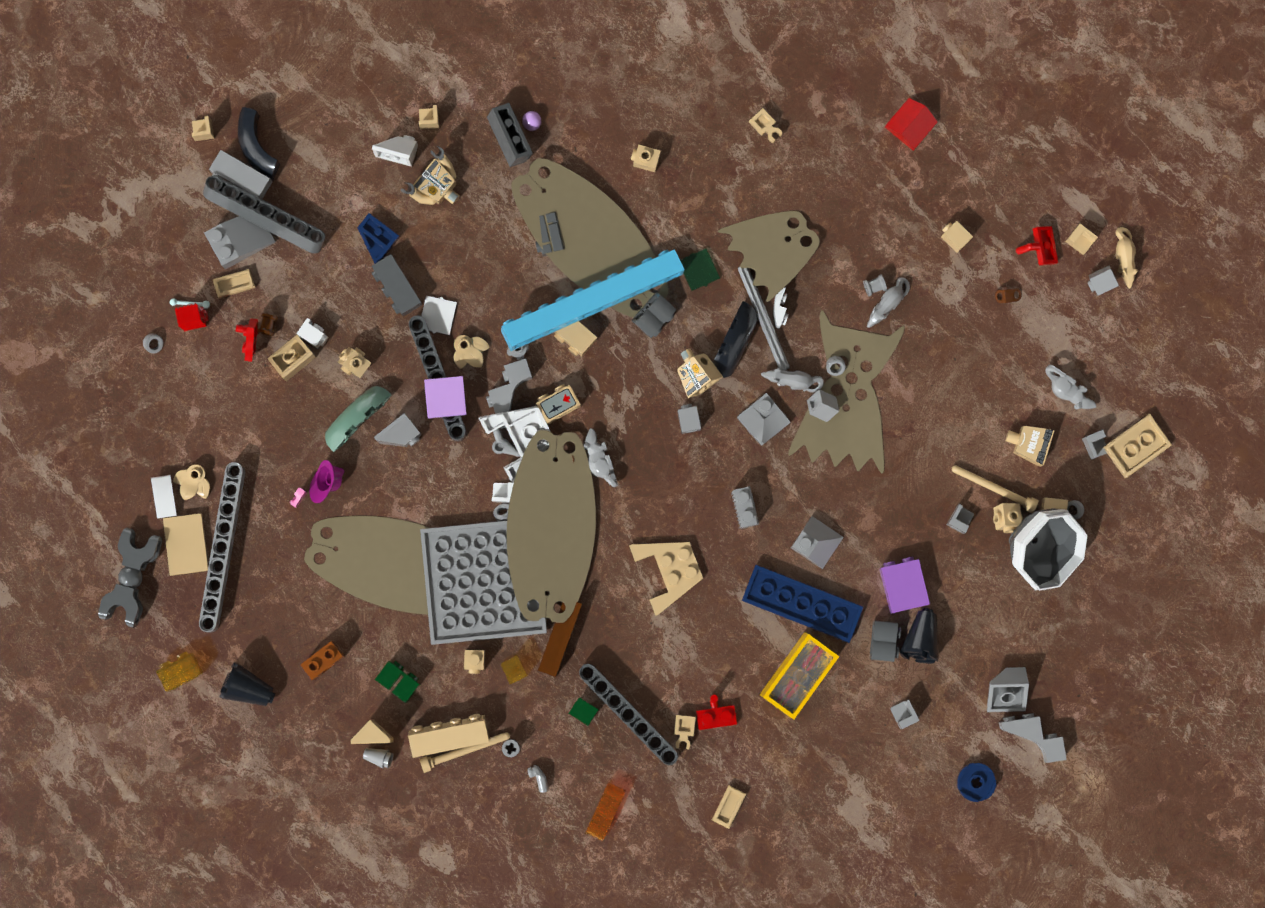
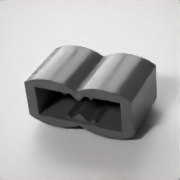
[632,293,676,338]
[870,621,901,662]

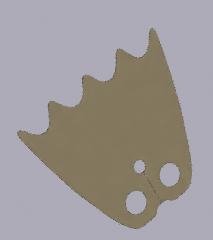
[718,211,820,302]

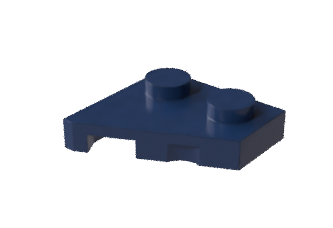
[357,213,399,264]

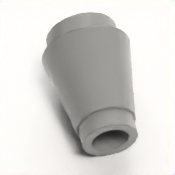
[363,748,393,769]

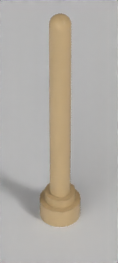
[952,465,1039,514]
[419,732,510,773]

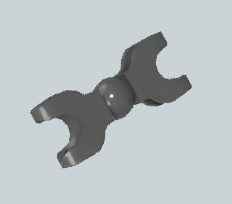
[98,527,162,628]

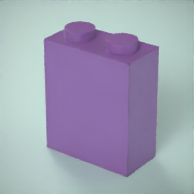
[880,557,930,614]

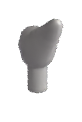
[492,428,520,457]

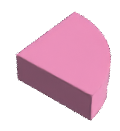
[290,488,307,508]

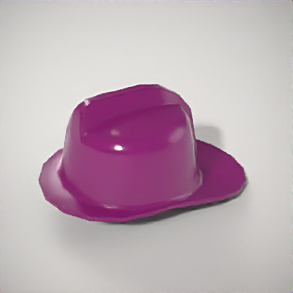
[309,460,344,503]

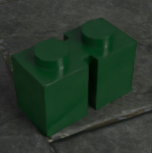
[374,660,421,703]

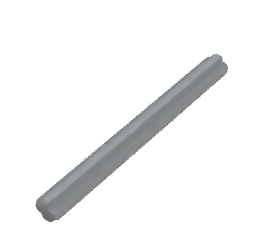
[738,267,789,370]

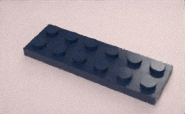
[741,565,863,643]

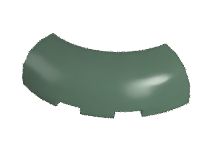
[325,386,392,452]

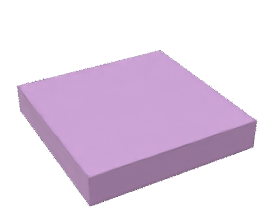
[424,376,467,419]

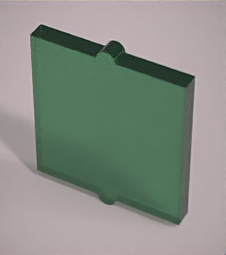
[680,248,720,291]

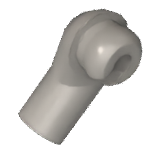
[527,765,549,793]

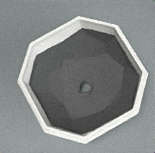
[1009,508,1087,591]

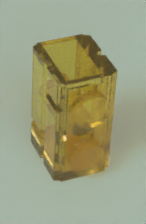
[156,652,203,692]

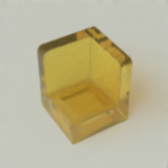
[501,655,528,685]

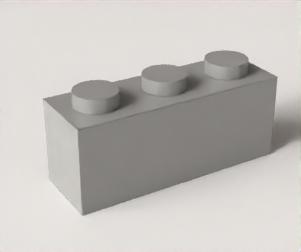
[209,150,272,199]

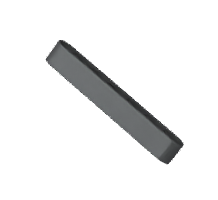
[203,176,325,253]
[409,315,467,442]
[579,664,678,765]

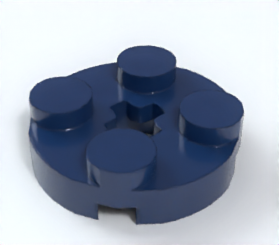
[957,763,996,802]

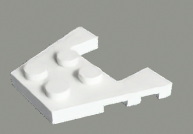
[479,406,551,483]

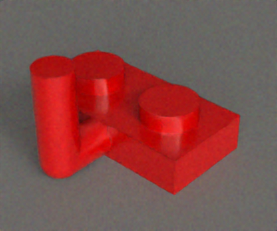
[1016,226,1058,266]
[235,318,258,362]
[696,695,737,730]

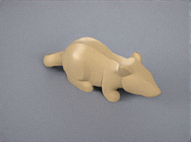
[1115,227,1138,289]

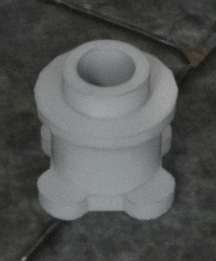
[507,344,529,361]

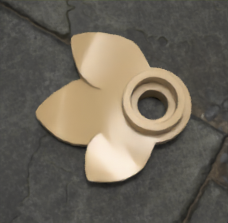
[453,335,489,369]
[173,464,210,500]

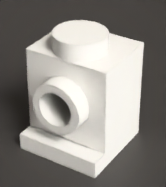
[297,318,329,349]

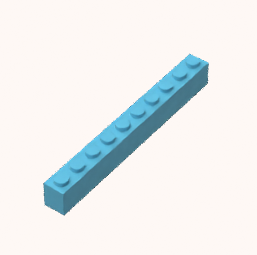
[501,249,685,351]

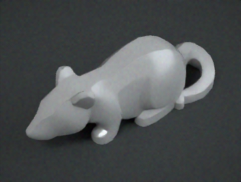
[867,277,910,328]
[1045,365,1096,409]
[761,368,824,393]
[584,428,618,487]

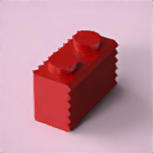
[175,303,209,331]

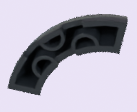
[237,107,280,181]
[713,301,758,378]

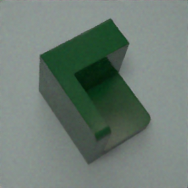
[568,698,599,726]

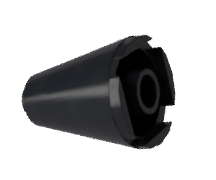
[900,608,939,664]
[219,662,276,706]

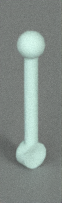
[170,298,210,309]

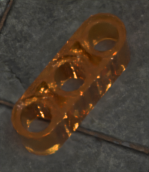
[585,782,626,842]

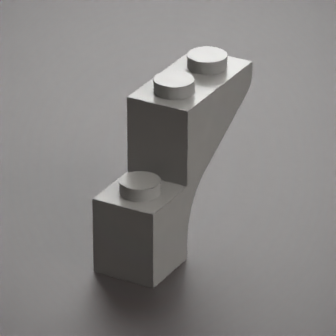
[486,359,532,429]
[999,713,1067,763]

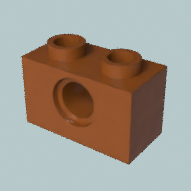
[300,641,345,680]

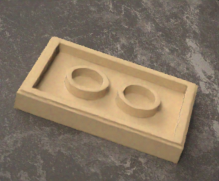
[1103,414,1172,478]
[163,513,209,576]

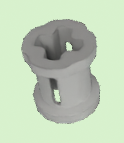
[863,275,887,297]
[502,739,520,757]

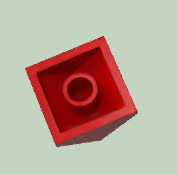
[885,98,938,151]

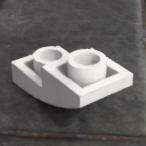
[773,288,789,329]
[151,475,177,518]

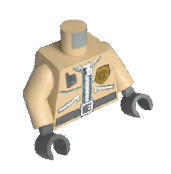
[401,146,460,205]

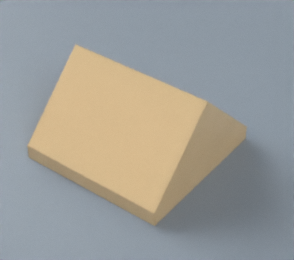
[268,335,316,382]
[351,719,393,744]

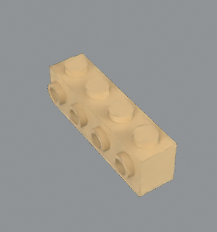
[408,714,489,758]

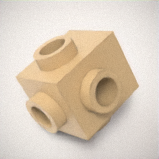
[338,347,371,378]
[993,503,1023,533]

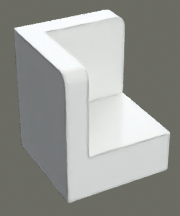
[492,482,514,503]

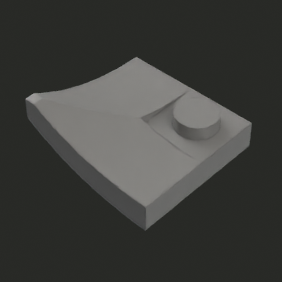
[737,393,791,446]

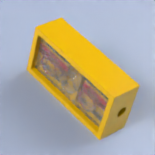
[759,632,839,719]

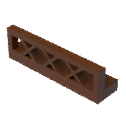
[538,602,582,677]

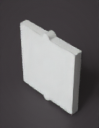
[419,296,457,335]

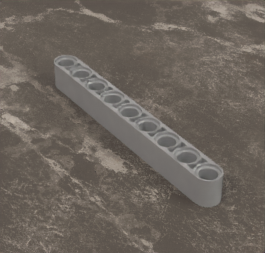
[199,462,245,632]

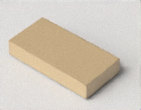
[213,269,255,298]
[712,785,746,829]

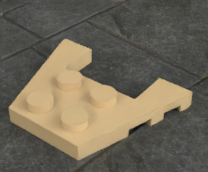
[629,542,703,616]

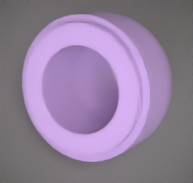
[522,111,541,131]

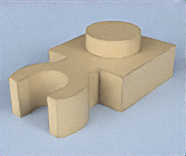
[749,108,782,143]
[674,715,695,750]

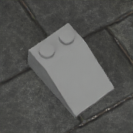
[204,216,275,270]

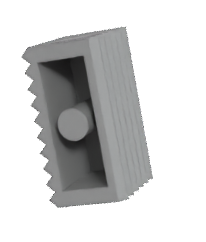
[731,486,759,529]

